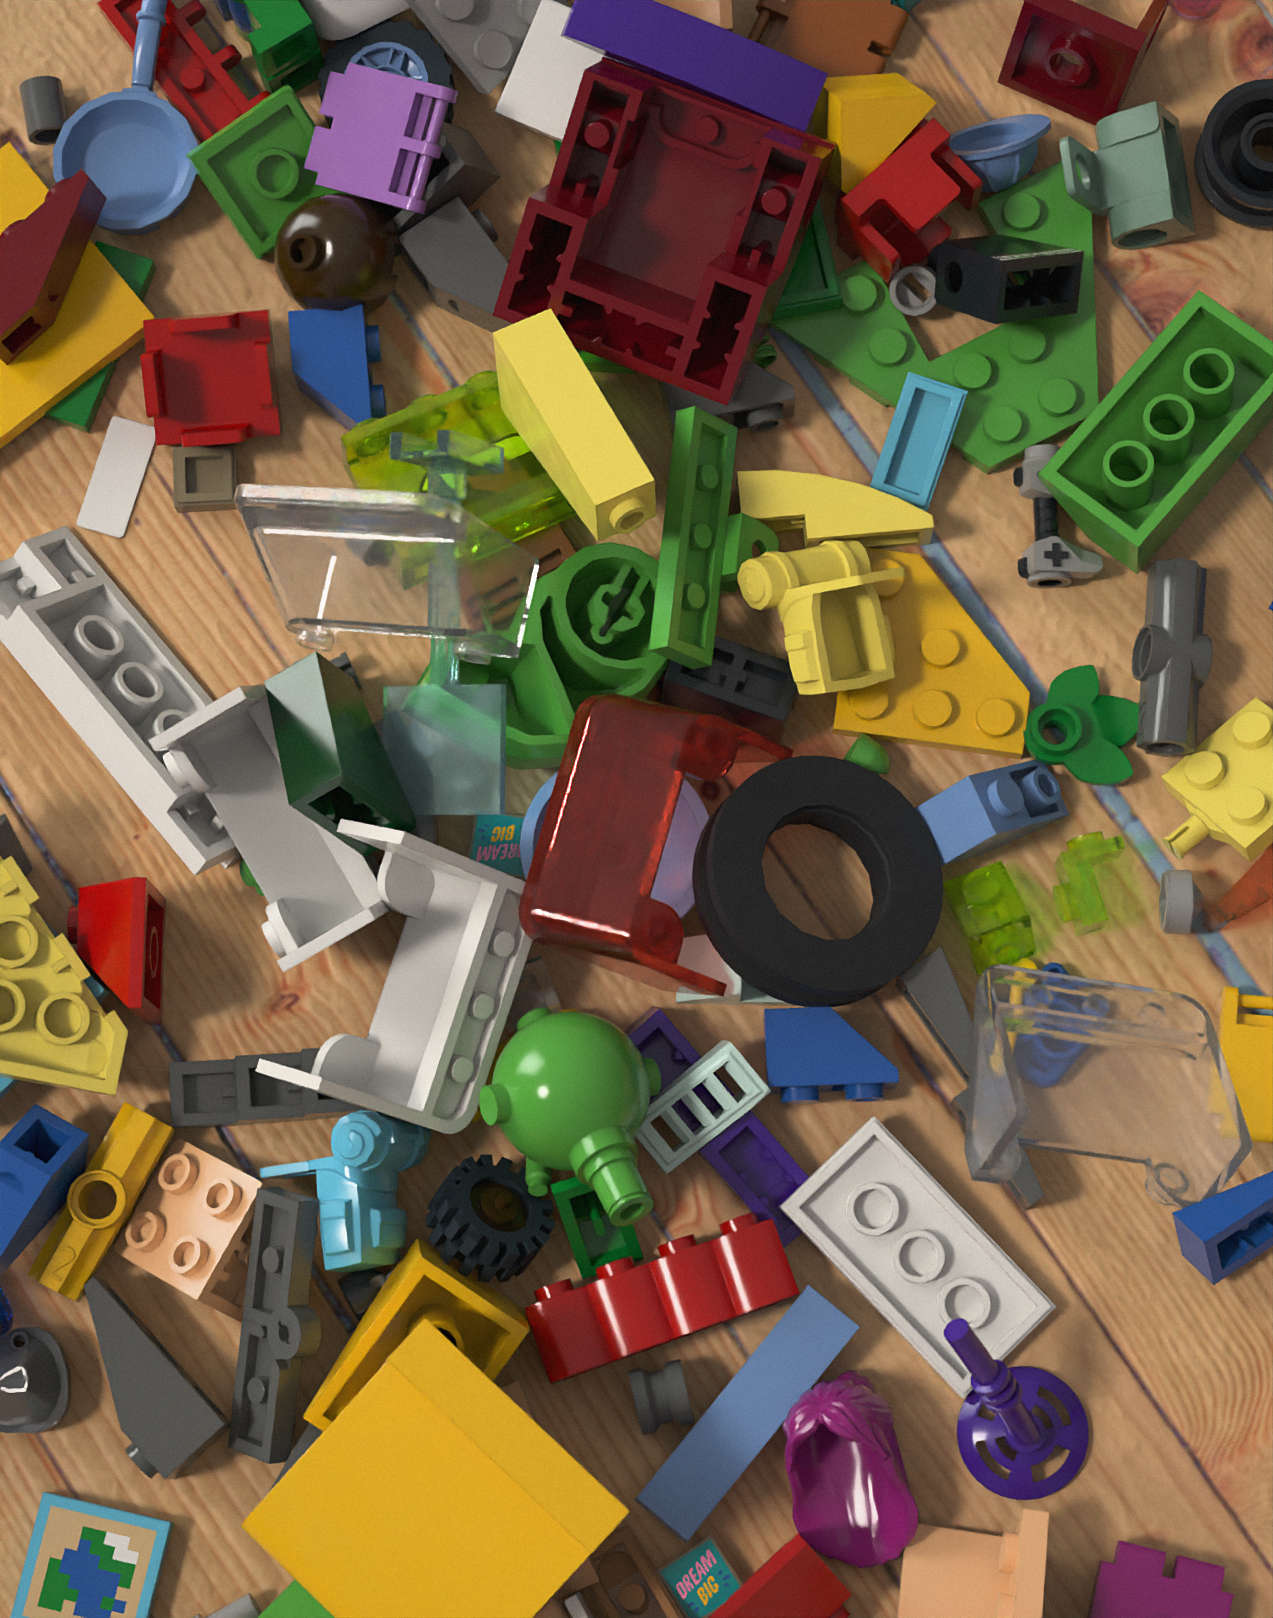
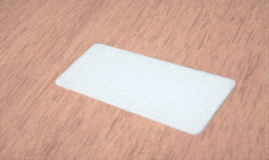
[77,416,156,538]

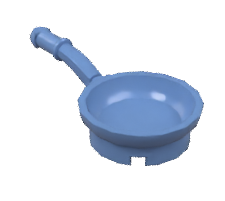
[53,0,198,235]

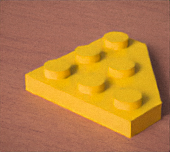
[832,547,1030,759]

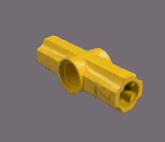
[27,1102,175,1303]

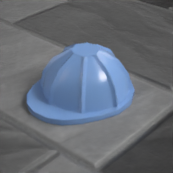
[949,114,1051,193]

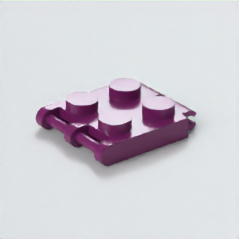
[1087,1540,1234,1618]

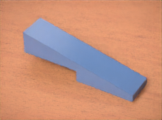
[635,1284,860,1543]

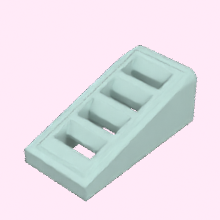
[636,1040,771,1174]

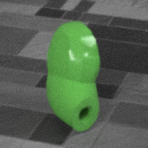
[403,542,670,770]

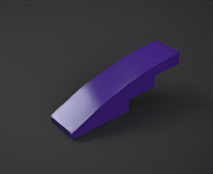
[561,0,828,131]

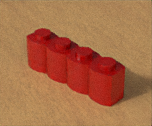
[524,1212,800,1384]

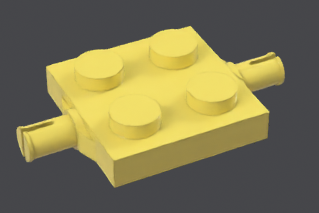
[1161,697,1273,862]

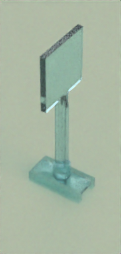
[383,429,506,816]

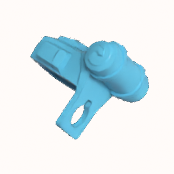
[260,1110,432,1273]

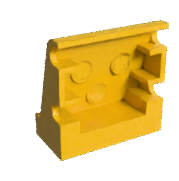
[240,1318,630,1618]

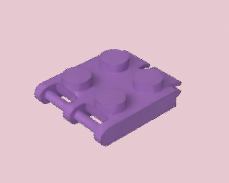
[304,63,458,215]

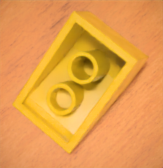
[304,1237,530,1432]

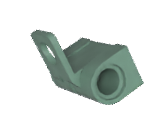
[1059,101,1196,250]

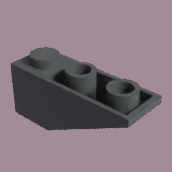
[399,196,513,333]

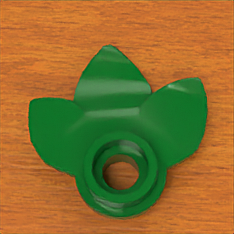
[1023,665,1139,786]

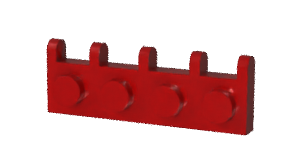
[97,0,271,143]

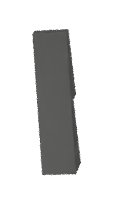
[895,947,1044,1211]

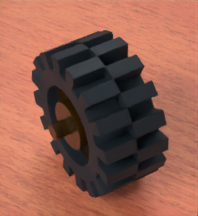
[425,1154,555,1283]

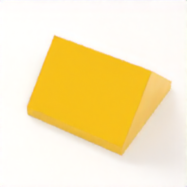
[813,73,937,195]

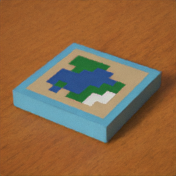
[10,1492,174,1618]

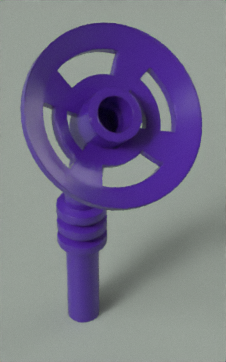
[944,1318,1089,1500]

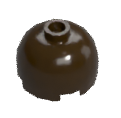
[274,193,400,316]

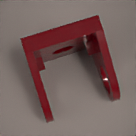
[997,0,1170,126]

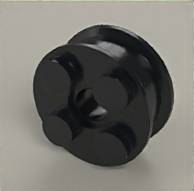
[1194,79,1273,228]

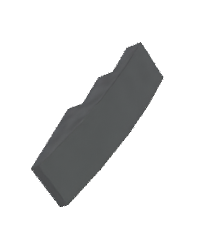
[168,1048,373,1130]

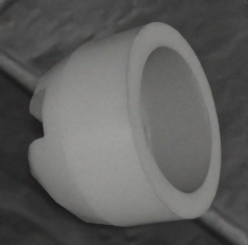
[889,263,936,316]

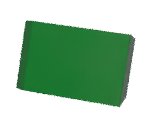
[550,1175,644,1280]

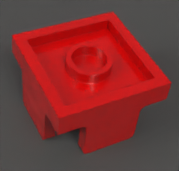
[836,118,983,283]
[140,309,283,447]

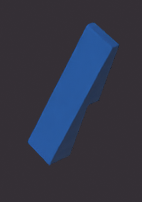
[1172,1171,1273,1285]

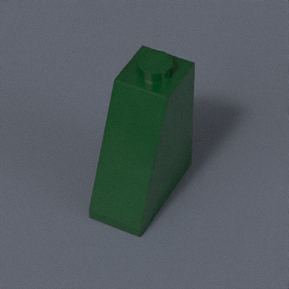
[264,651,417,857]

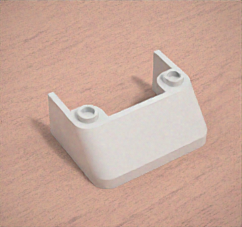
[148,684,391,973]
[256,819,541,1134]

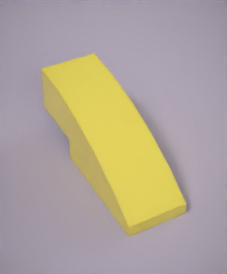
[736,470,934,549]

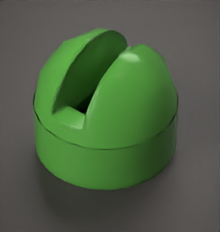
[843,733,890,776]

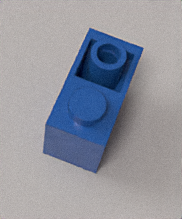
[288,305,387,444]
[763,1007,899,1105]

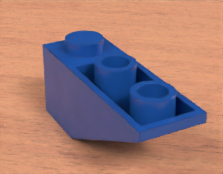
[0,1104,89,1276]

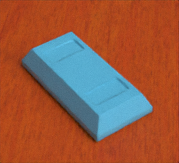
[870,372,968,511]

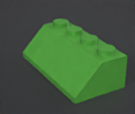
[1038,290,1273,575]

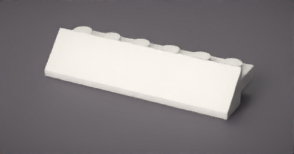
[0,526,241,875]

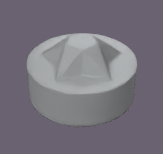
[1159,870,1203,934]

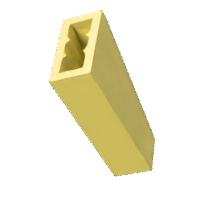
[493,308,656,541]

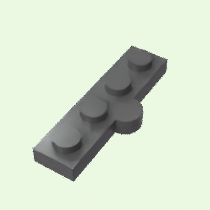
[228,1187,321,1464]

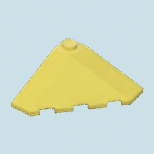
[0,856,128,1096]

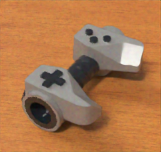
[1013,444,1103,589]

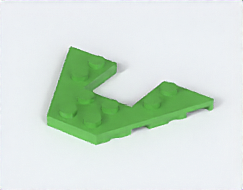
[768,161,1099,475]

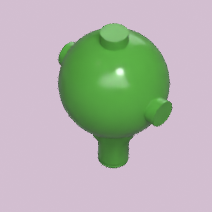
[479,1008,661,1226]

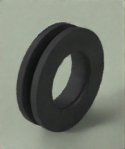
[692,755,943,1007]

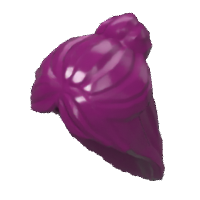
[782,1370,919,1568]

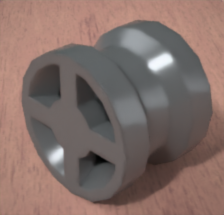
[628,1359,694,1435]

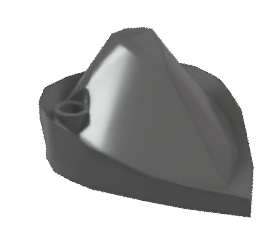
[0,1327,71,1433]

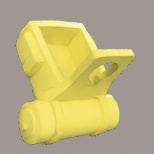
[737,539,905,695]

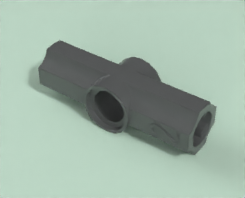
[1132,558,1212,757]

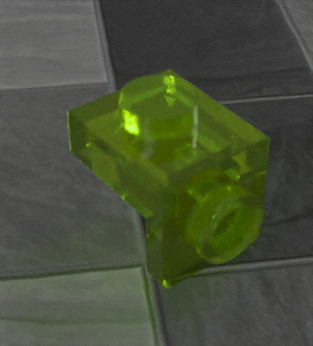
[1052,831,1125,936]
[943,860,1036,975]

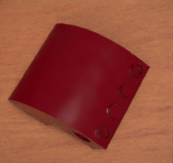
[492,56,837,406]

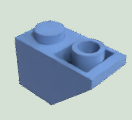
[915,759,1070,866]

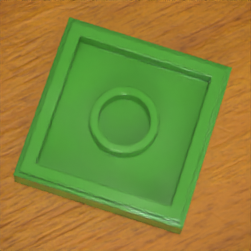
[185,84,350,260]

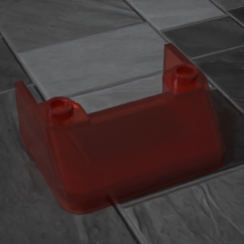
[518,694,793,997]

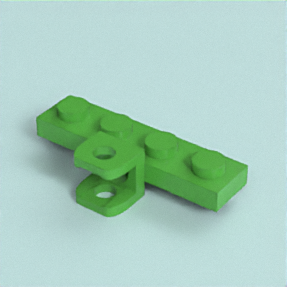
[649,406,779,669]

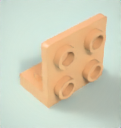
[114,1138,269,1323]
[897,1508,1049,1618]

